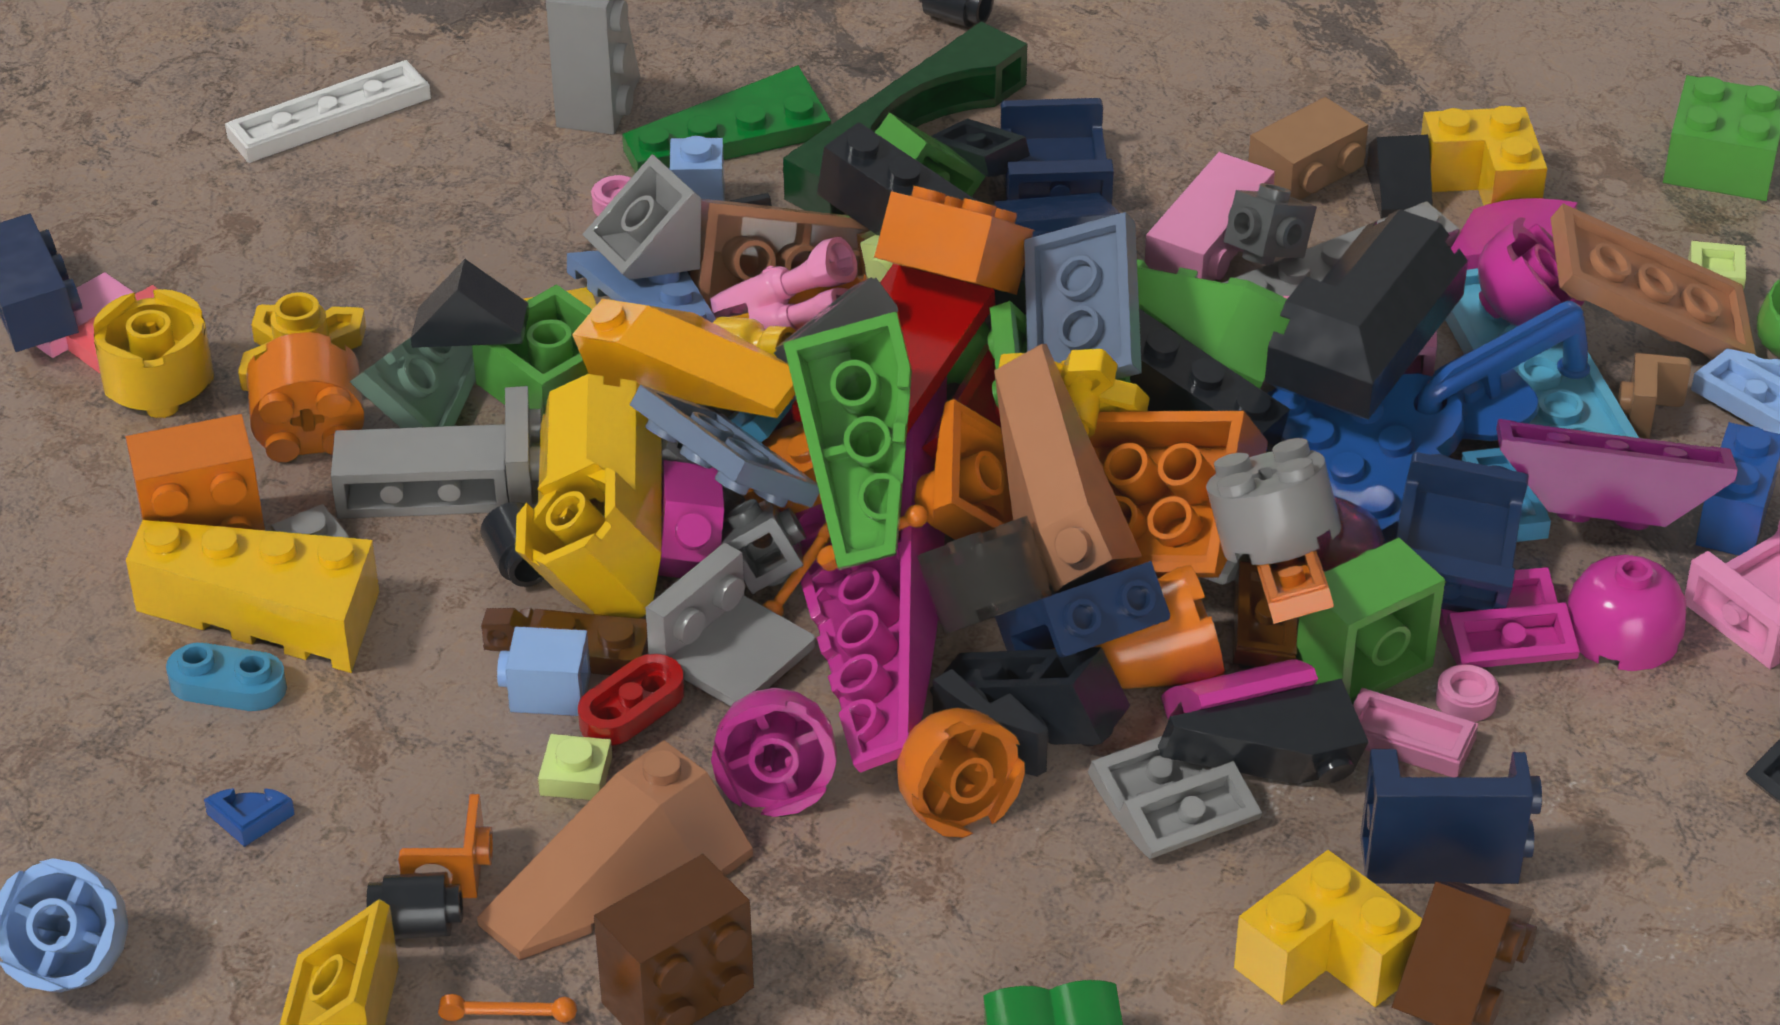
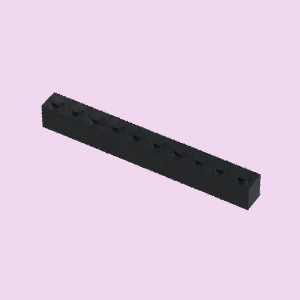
[817,122,1290,453]

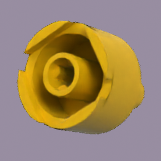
[93,289,214,418]

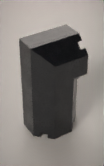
[1265,209,1468,420]

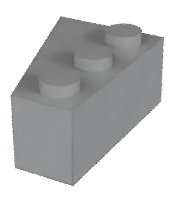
[546,0,640,135]

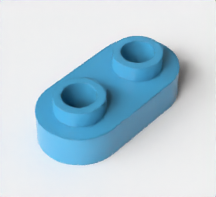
[166,643,287,711]

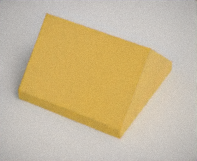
[279,899,399,1025]

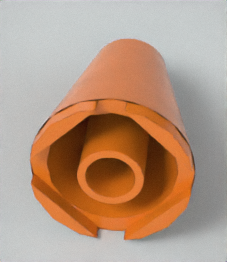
[1053,564,1225,689]

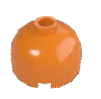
[897,708,1025,838]

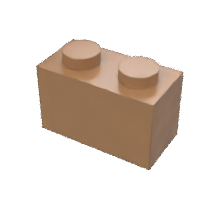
[1248,97,1368,200]

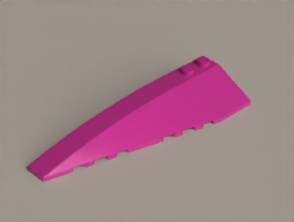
[774,376,947,773]

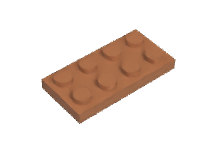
[1550,203,1756,360]

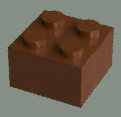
[594,854,754,1025]

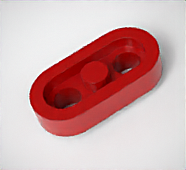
[578,654,684,746]

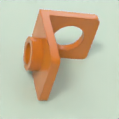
[398,794,493,898]

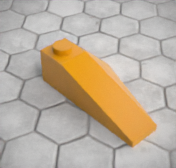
[572,298,796,418]

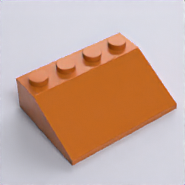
[998,411,1268,578]

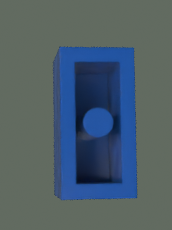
[1695,422,1780,556]

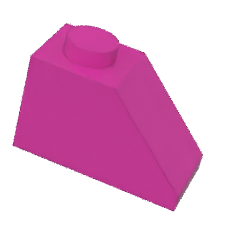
[658,460,724,578]

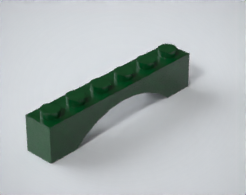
[783,22,1028,215]

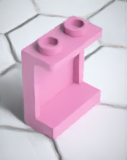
[1684,521,1780,669]

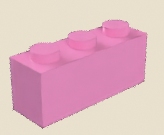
[1145,152,1275,281]

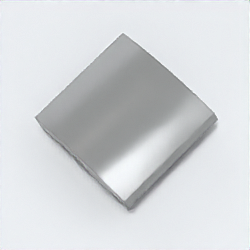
[1088,736,1262,859]

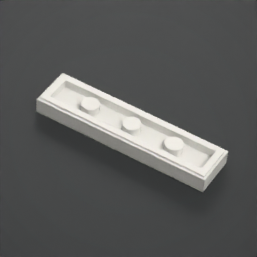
[225,60,431,163]

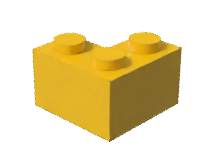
[1421,106,1548,206]
[1234,850,1422,1007]

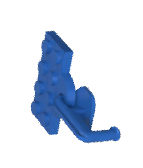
[1267,301,1590,549]

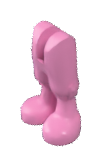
[710,237,857,331]

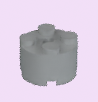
[1206,438,1341,565]

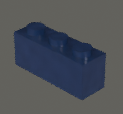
[0,213,82,352]

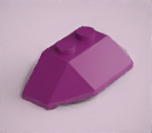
[1496,419,1738,530]

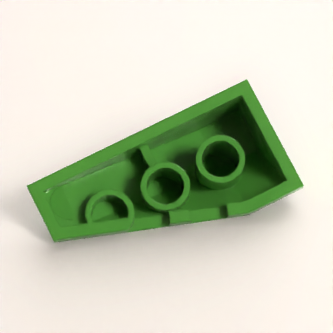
[1137,259,1290,389]
[783,311,912,570]

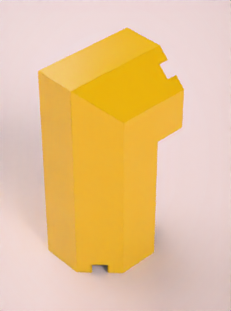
[515,374,662,618]

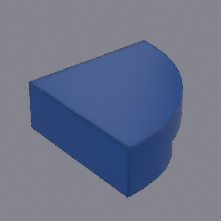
[204,788,295,847]

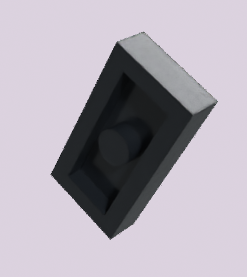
[931,118,1030,177]

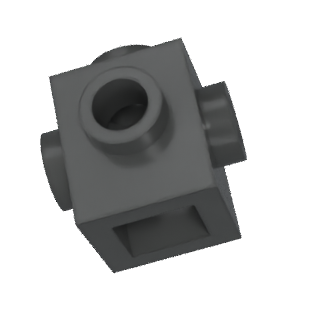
[1223,183,1317,265]
[722,499,807,594]

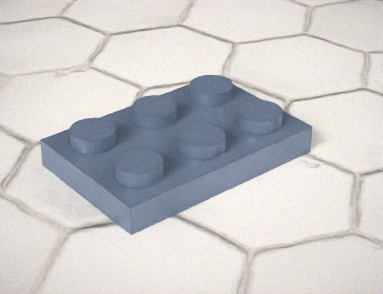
[1024,212,1142,379]
[630,385,819,508]

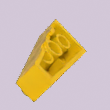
[126,520,380,673]

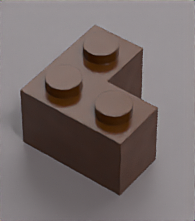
[1391,881,1537,1025]

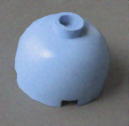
[0,858,129,992]

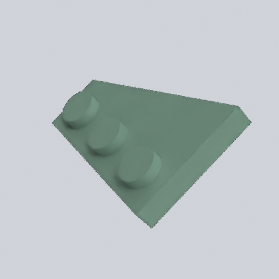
[349,337,476,428]

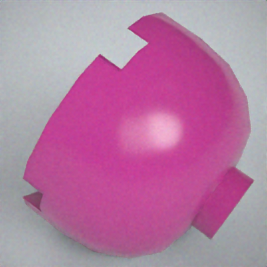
[1478,217,1584,326]
[1567,554,1686,671]
[711,688,837,817]

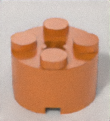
[247,332,365,462]

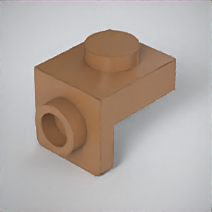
[1618,352,1691,439]

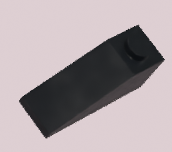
[930,647,1130,746]
[1158,679,1369,784]

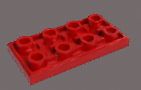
[792,263,996,433]

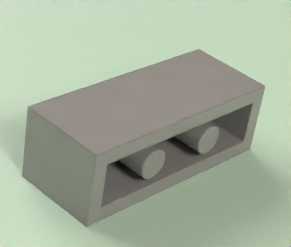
[331,424,509,519]

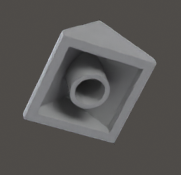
[582,154,701,280]

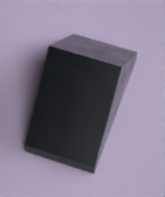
[1364,134,1433,218]
[410,259,530,348]

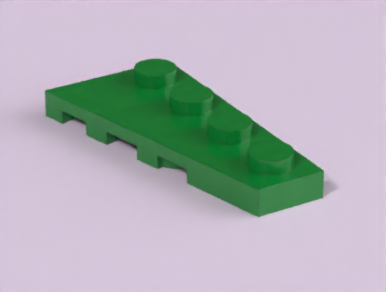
[622,65,831,173]

